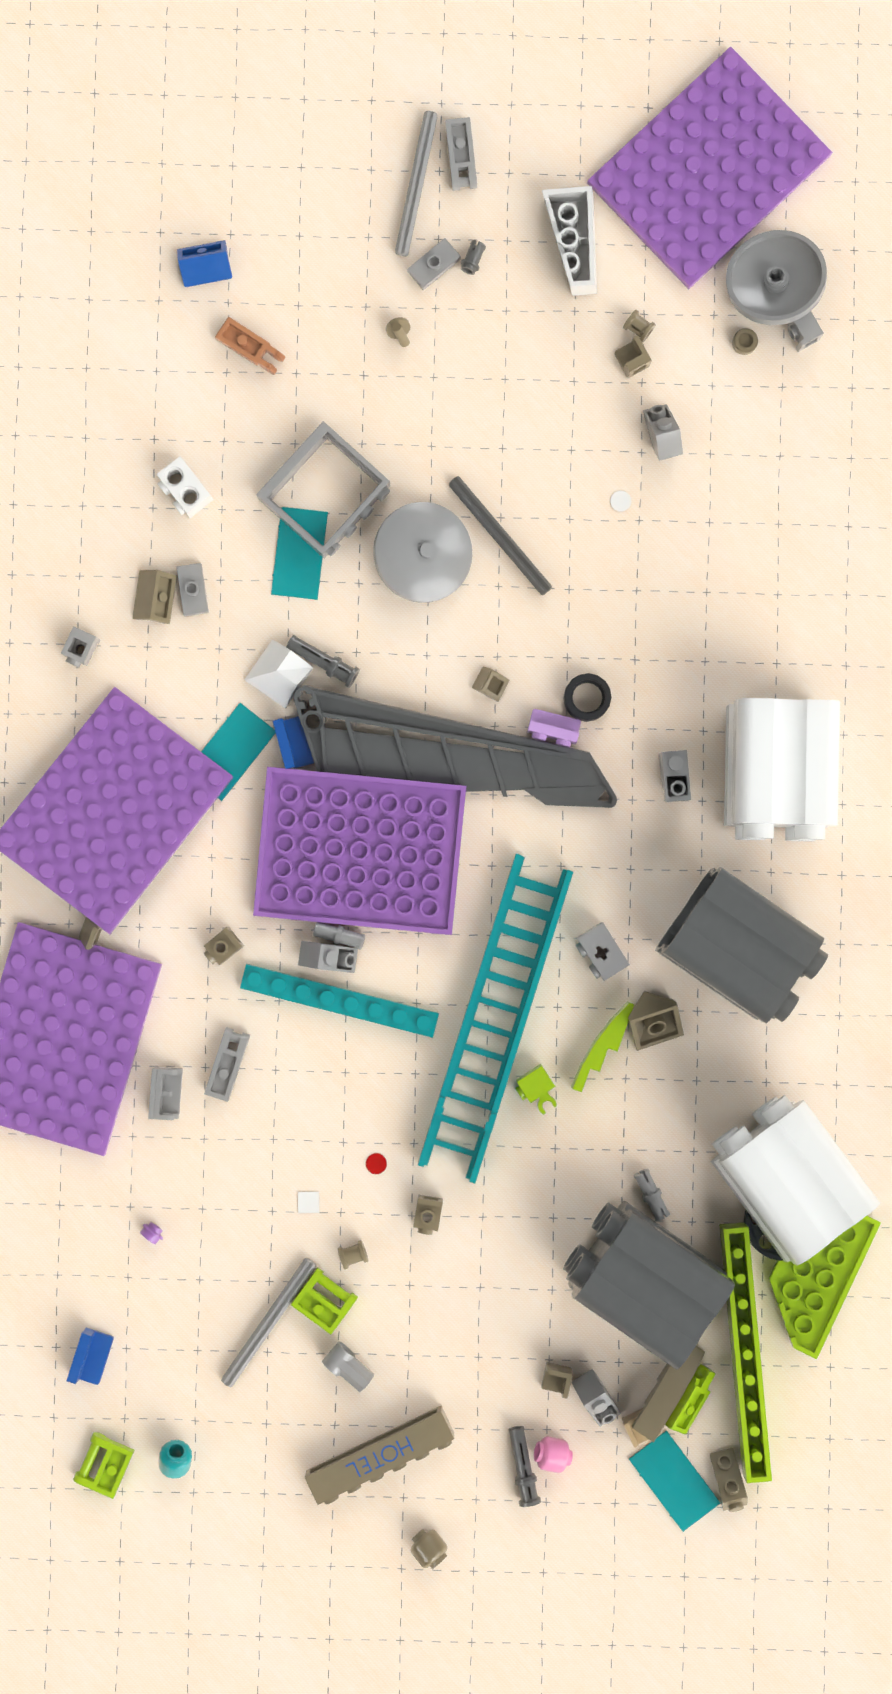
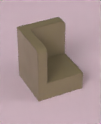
[614,335,652,378]
[541,1362,573,1399]

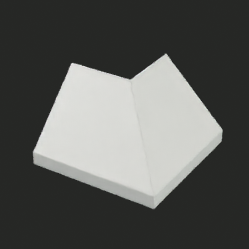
[244,639,313,708]

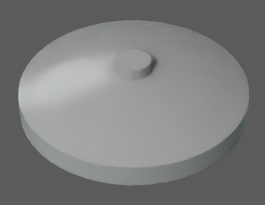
[726,230,827,325]
[373,502,472,603]

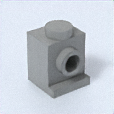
[788,311,824,352]
[61,626,100,668]

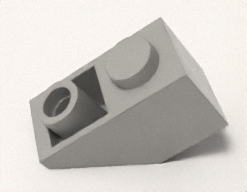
[643,404,683,461]
[659,750,691,802]
[298,941,358,973]
[571,1369,621,1427]

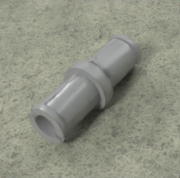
[313,922,365,950]
[634,1169,670,1221]

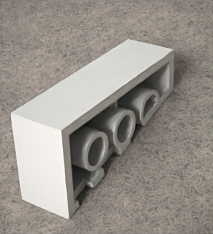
[542,186,597,296]

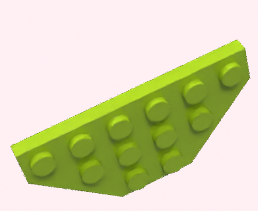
[769,1216,881,1360]

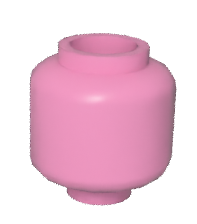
[534,1436,573,1473]

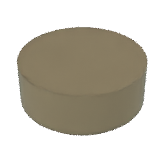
[732,328,758,355]

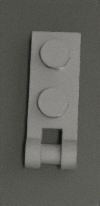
[445,117,477,191]
[204,1027,250,1102]

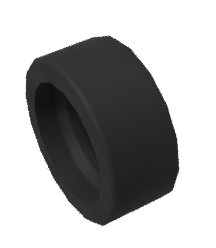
[563,673,612,722]

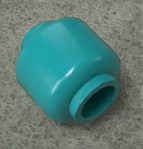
[158,1440,192,1479]

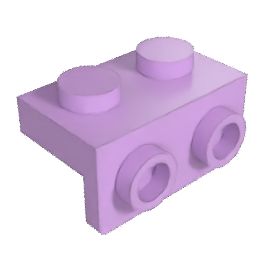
[527,709,581,747]

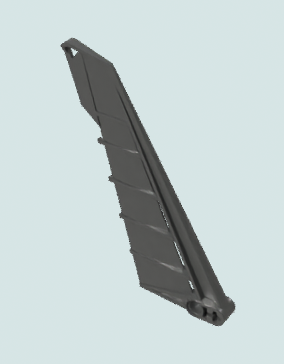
[294,685,617,808]

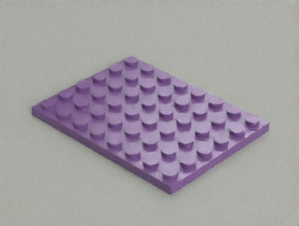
[587,46,833,290]
[0,687,233,935]
[253,767,466,935]
[0,922,162,1156]

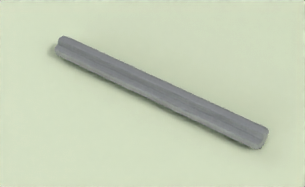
[395,111,437,257]
[221,1258,316,1387]

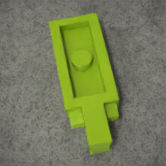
[665,1364,716,1434]

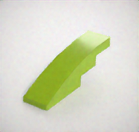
[571,1001,634,1092]

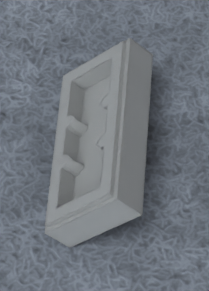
[407,238,461,290]
[177,563,209,617]

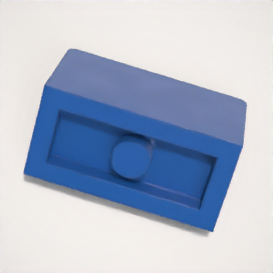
[177,240,232,287]
[273,716,314,769]
[66,1327,114,1385]

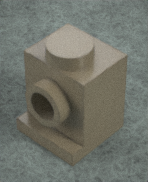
[204,927,244,965]
[413,1194,443,1235]

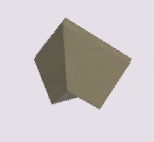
[628,991,684,1051]

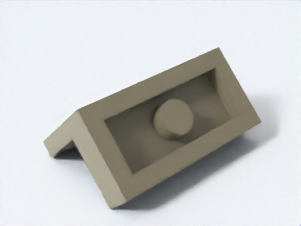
[133,570,177,624]

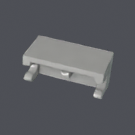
[148,1067,183,1120]

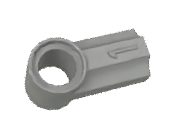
[322,1342,374,1392]

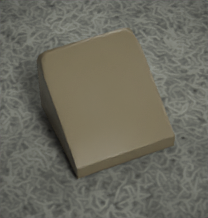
[472,667,510,702]
[79,917,102,950]

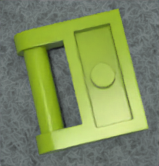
[291,1267,358,1335]
[73,1432,135,1499]

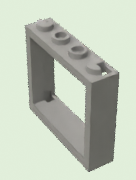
[256,421,390,559]

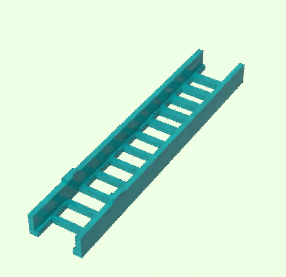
[418,854,573,1184]

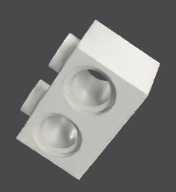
[157,456,213,518]

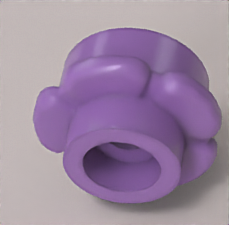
[140,1222,163,1245]

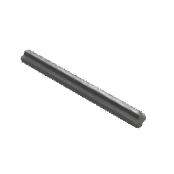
[449,476,552,595]

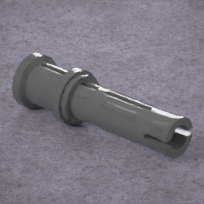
[286,635,360,688]
[508,1426,541,1507]

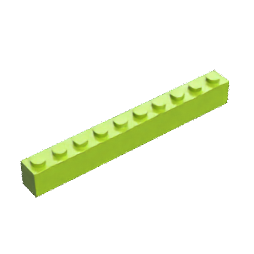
[719,1222,772,1484]

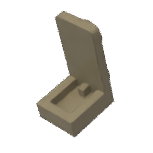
[710,1448,748,1512]

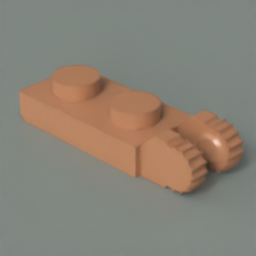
[215,317,286,375]

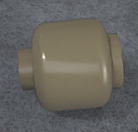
[411,1529,448,1569]

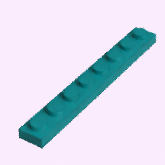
[240,964,439,1038]

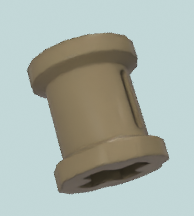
[623,310,656,343]
[338,1240,369,1270]

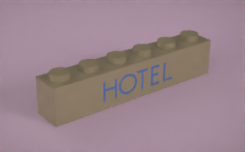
[305,1405,454,1505]

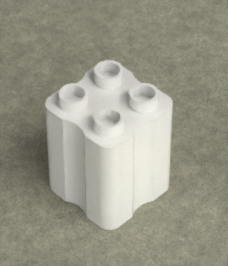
[724,698,840,842]
[711,1095,880,1265]

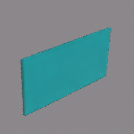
[271,507,328,600]
[201,703,276,801]
[629,1430,721,1532]

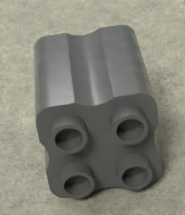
[655,867,828,1023]
[563,1201,735,1370]

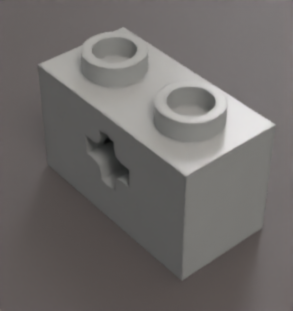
[575,922,630,981]

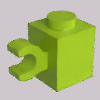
[515,1064,557,1115]

